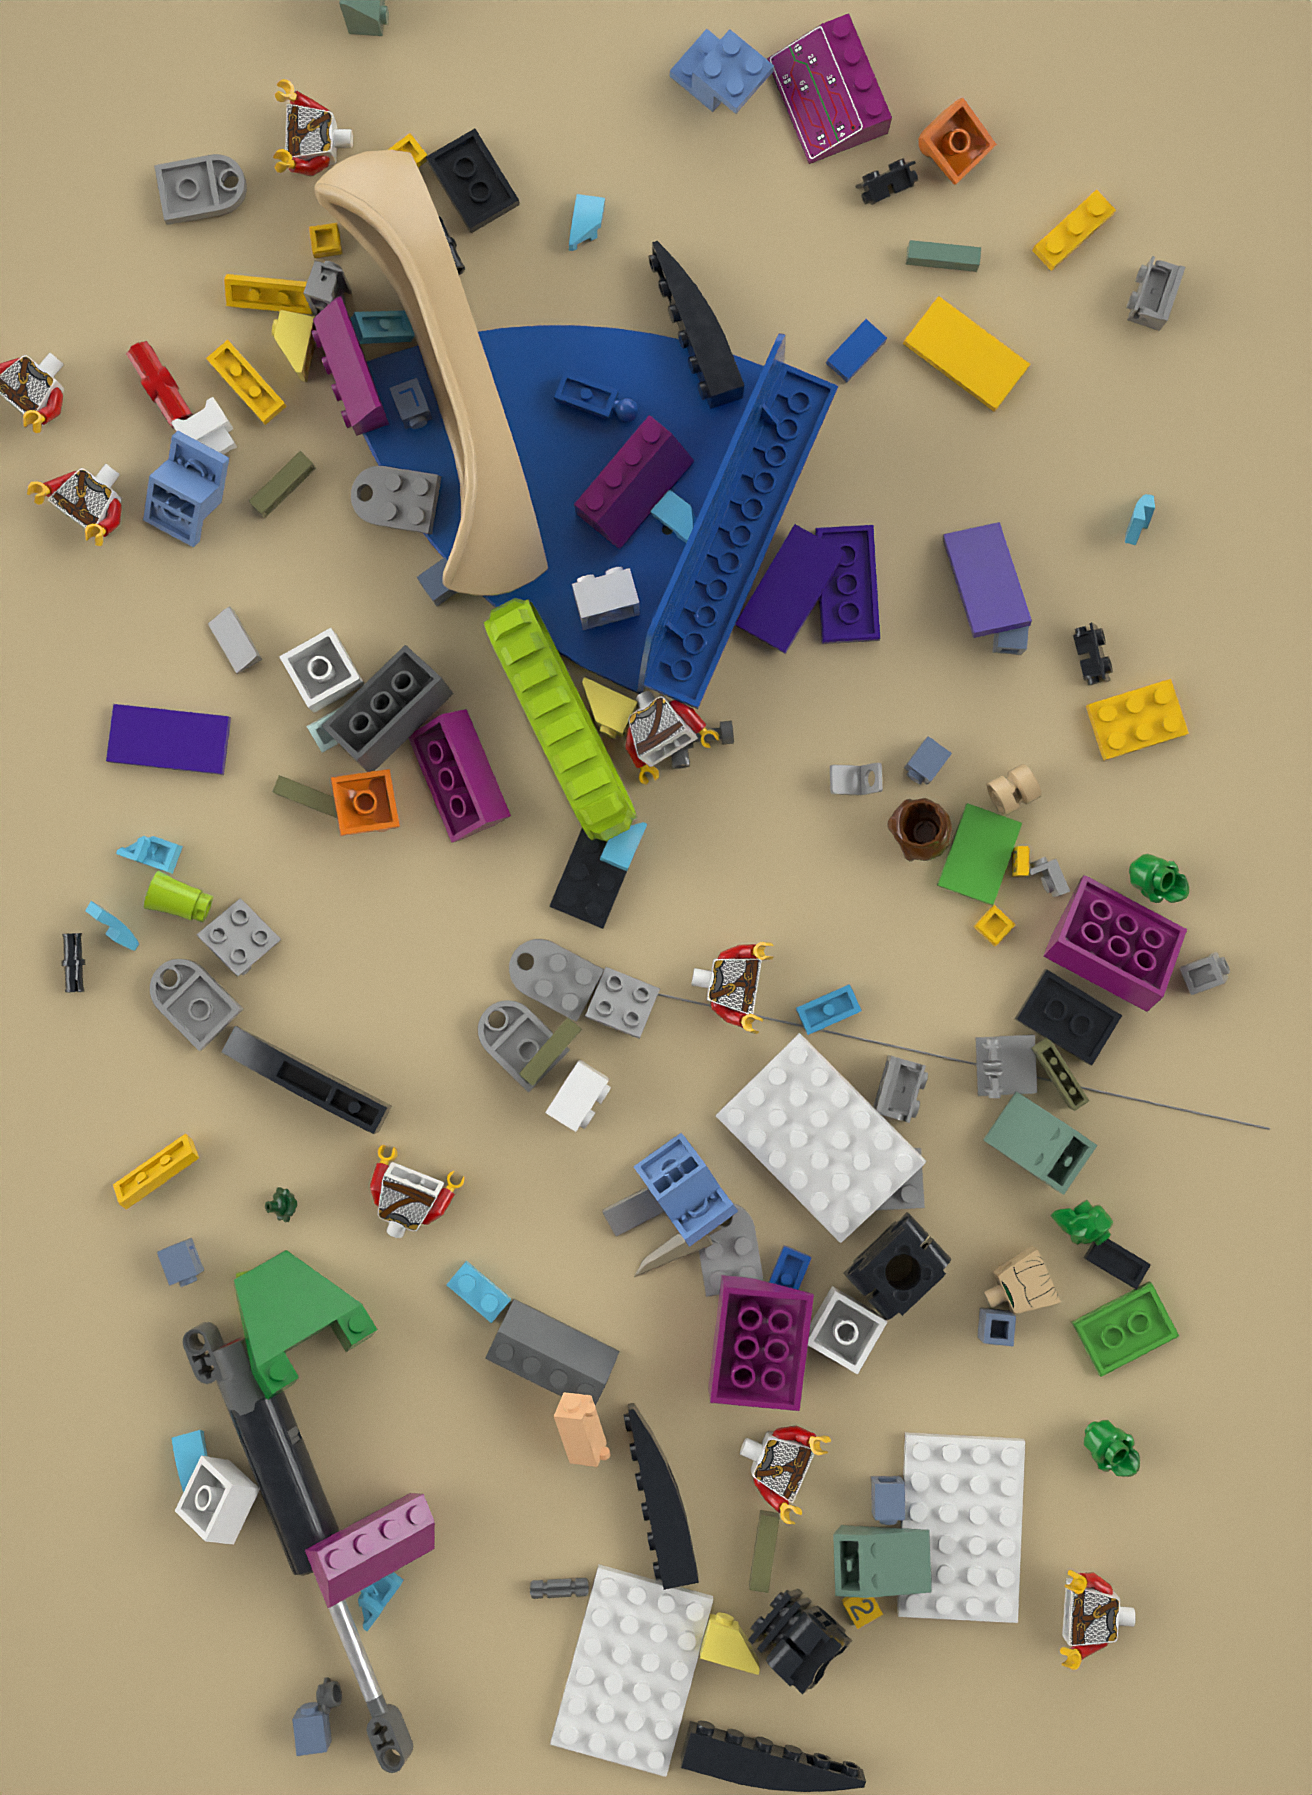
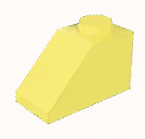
[272,310,316,382]
[582,677,638,739]
[700,1612,760,1675]

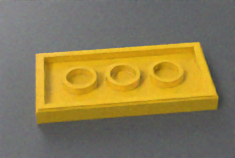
[903,296,1030,412]

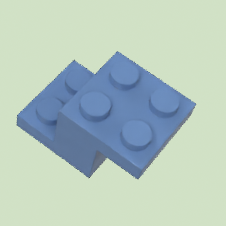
[670,29,774,114]
[143,431,229,547]
[633,1133,738,1247]

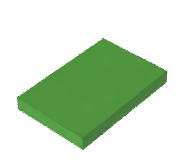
[937,803,1022,906]
[1072,1282,1179,1377]

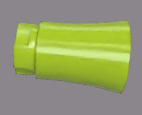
[144,870,213,923]

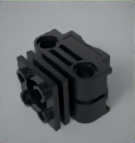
[843,1212,951,1320]
[748,1589,853,1695]

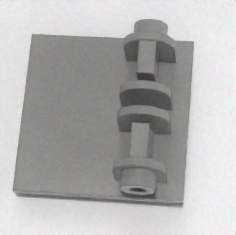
[197,898,281,977]
[585,967,660,1039]
[975,1035,1037,1098]

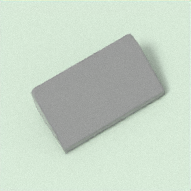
[208,606,262,674]
[602,1187,665,1236]

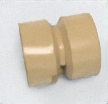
[986,764,1042,816]

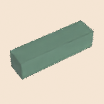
[906,240,981,272]

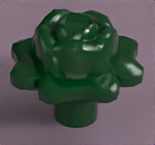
[265,1187,298,1223]

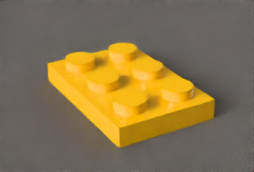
[1086,679,1189,761]

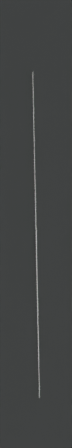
[598,980,1270,1130]

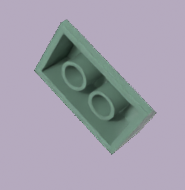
[339,0,389,36]

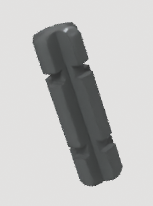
[530,1578,589,1599]

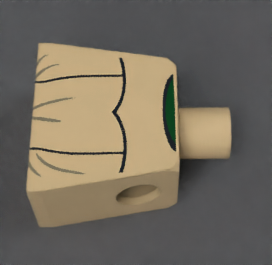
[983,1246,1061,1314]

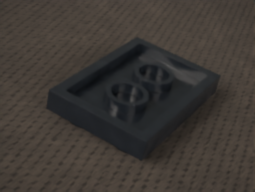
[426,128,520,233]
[549,828,637,929]
[1015,969,1122,1066]

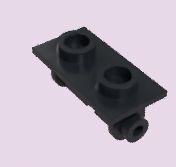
[855,158,918,205]
[1073,622,1113,685]

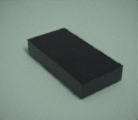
[1083,1239,1151,1290]

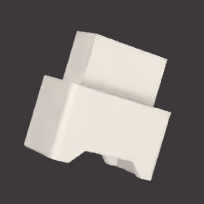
[171,397,237,455]

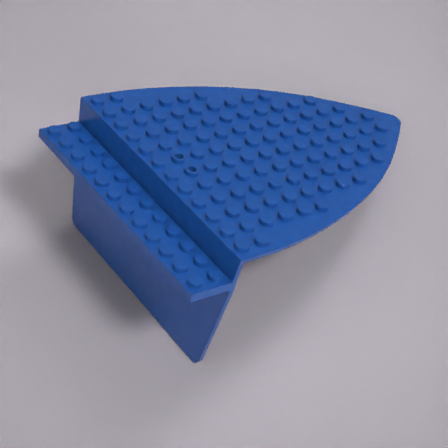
[363,325,838,709]

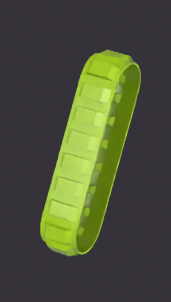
[484,598,637,841]

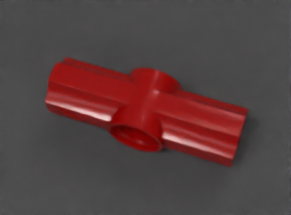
[126,341,193,429]

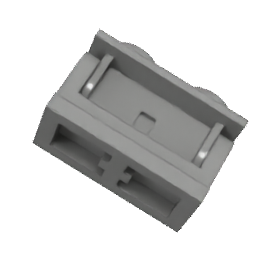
[1126,256,1185,331]
[303,261,352,316]
[873,1055,928,1123]

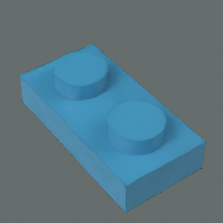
[795,984,862,1035]

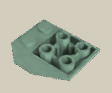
[983,1092,1098,1195]
[833,1525,932,1598]

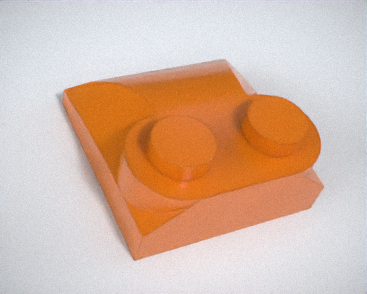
[918,98,997,185]
[331,769,400,836]

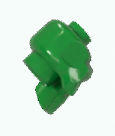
[1129,854,1189,903]
[1050,1199,1113,1246]
[1083,1420,1140,1477]

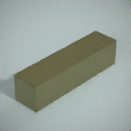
[249,451,316,518]
[272,775,338,819]
[519,1017,582,1086]
[1031,1038,1089,1111]
[749,1510,780,1593]

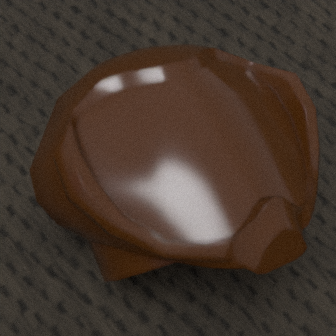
[887,798,953,862]

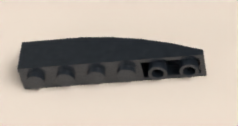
[648,241,745,409]
[222,1026,392,1134]
[624,1403,699,1590]
[681,1720,866,1792]

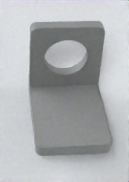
[830,763,883,795]

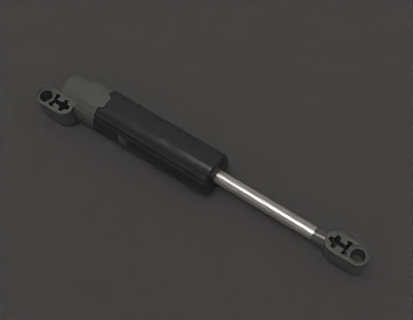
[182,1322,414,1773]

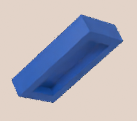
[826,319,887,382]

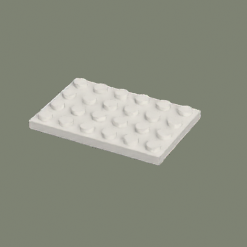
[716,1033,926,1243]
[897,1432,1025,1623]
[550,1564,713,1777]

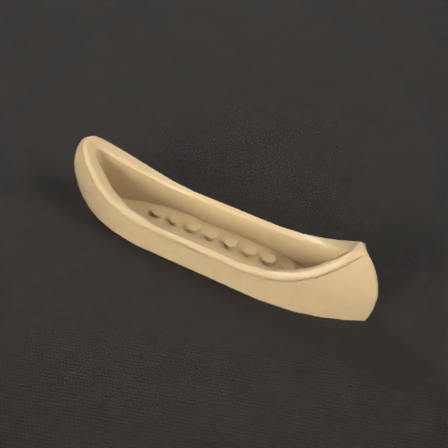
[315,150,548,596]

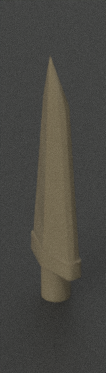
[634,1225,721,1277]

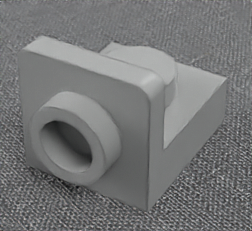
[1026,857,1070,897]
[1179,952,1230,995]

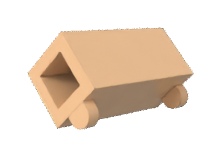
[554,1392,611,1467]

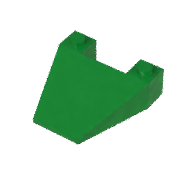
[234,1250,378,1400]

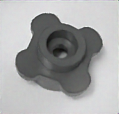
[316,1677,342,1715]

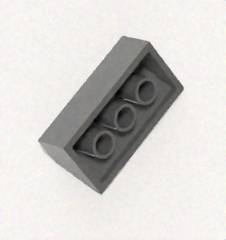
[322,645,454,772]
[485,1299,620,1406]

